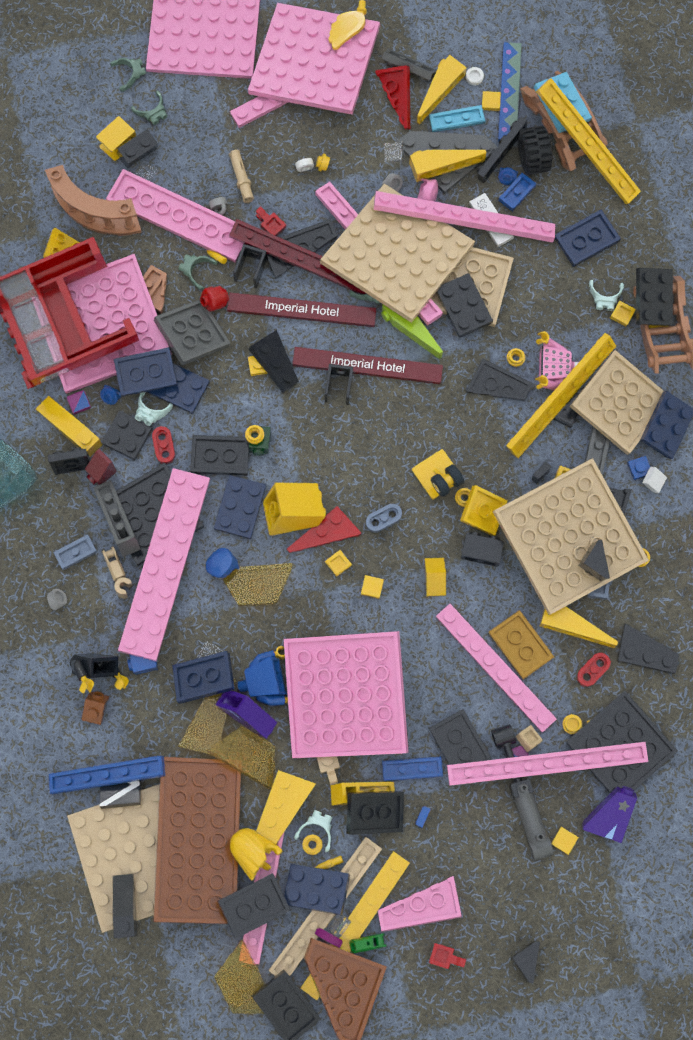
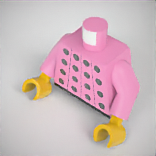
[535,331,579,391]

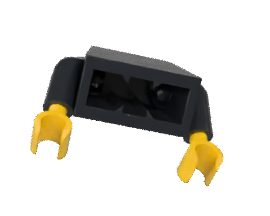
[70,653,129,693]

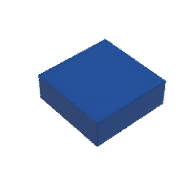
[415,806,431,829]

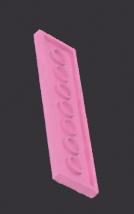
[106,169,246,263]

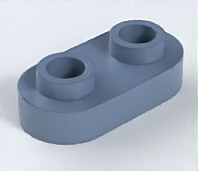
[366,504,402,533]

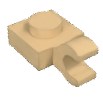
[317,756,340,785]

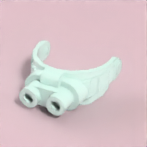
[589,280,624,311]
[135,392,173,426]
[294,810,332,852]

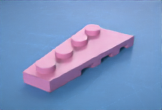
[378,876,461,932]

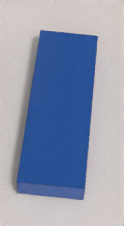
[382,757,443,781]

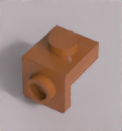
[82,691,109,725]

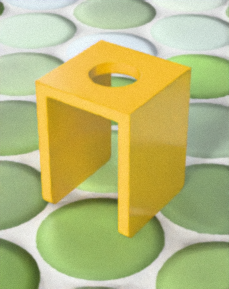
[96,116,136,161]

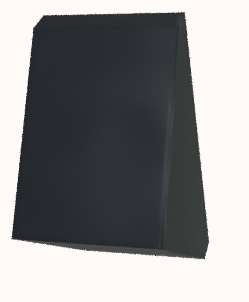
[578,540,610,581]
[511,941,540,983]

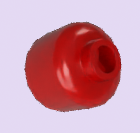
[200,285,229,312]

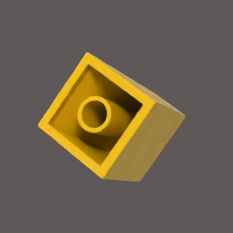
[263,483,326,535]

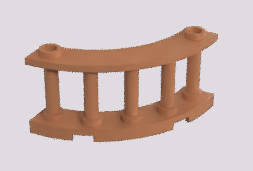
[520,71,608,171]
[45,165,142,236]
[633,276,693,374]

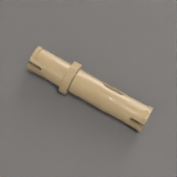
[229,150,254,203]

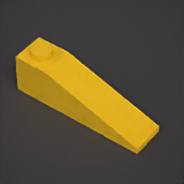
[417,55,466,125]
[409,150,486,182]
[36,396,102,457]
[539,606,618,648]

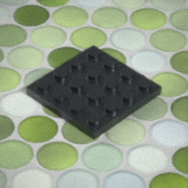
[116,462,204,566]
[566,691,678,793]

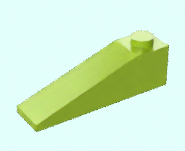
[381,304,443,359]

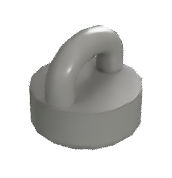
[382,173,403,192]
[209,197,228,215]
[47,588,67,610]

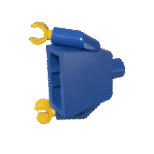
[238,646,288,706]

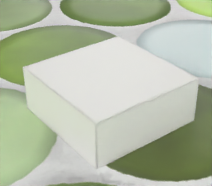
[642,467,667,493]

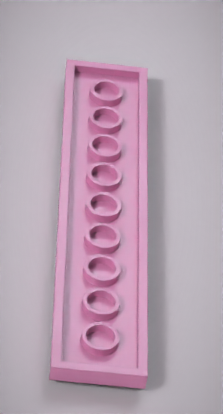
[118,468,210,662]

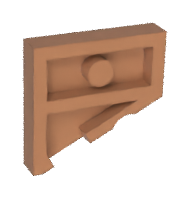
[143,265,167,314]

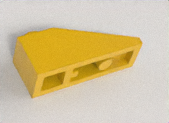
[330,782,395,806]

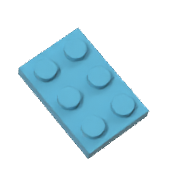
[534,72,592,133]

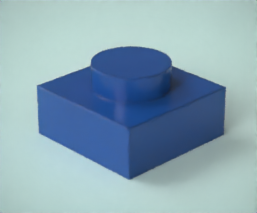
[627,456,650,480]

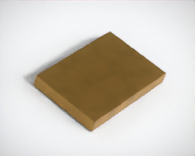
[488,610,554,680]

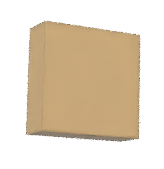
[515,725,543,752]

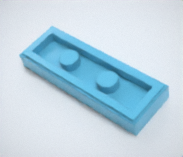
[429,105,485,132]

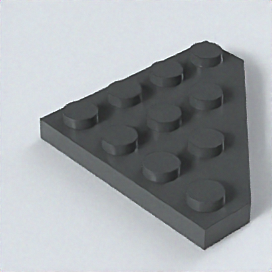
[396,131,497,194]

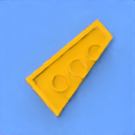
[256,770,316,854]

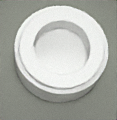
[466,67,484,86]
[295,158,314,172]

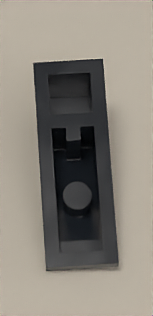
[113,874,138,938]

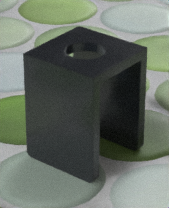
[233,244,267,288]
[324,364,353,405]

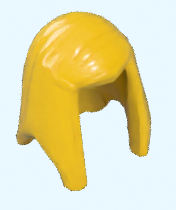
[230,828,282,881]

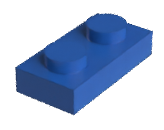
[498,173,536,212]

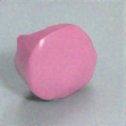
[417,179,438,202]

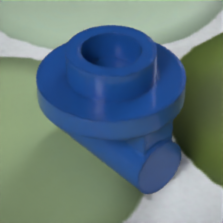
[498,167,518,185]
[100,385,121,405]

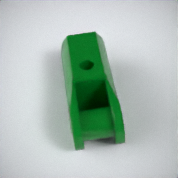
[349,933,387,954]

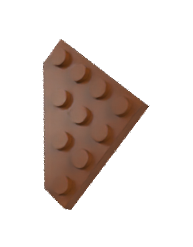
[304,938,387,1040]

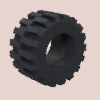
[518,125,552,175]

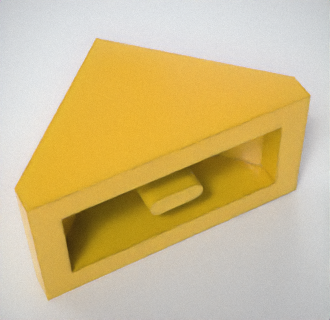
[424,558,446,596]

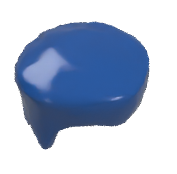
[206,548,239,578]

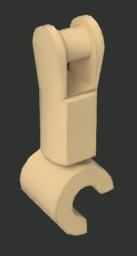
[102,547,133,599]

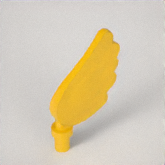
[328,0,367,50]

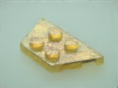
[222,563,293,606]
[207,726,275,790]
[214,940,265,1014]

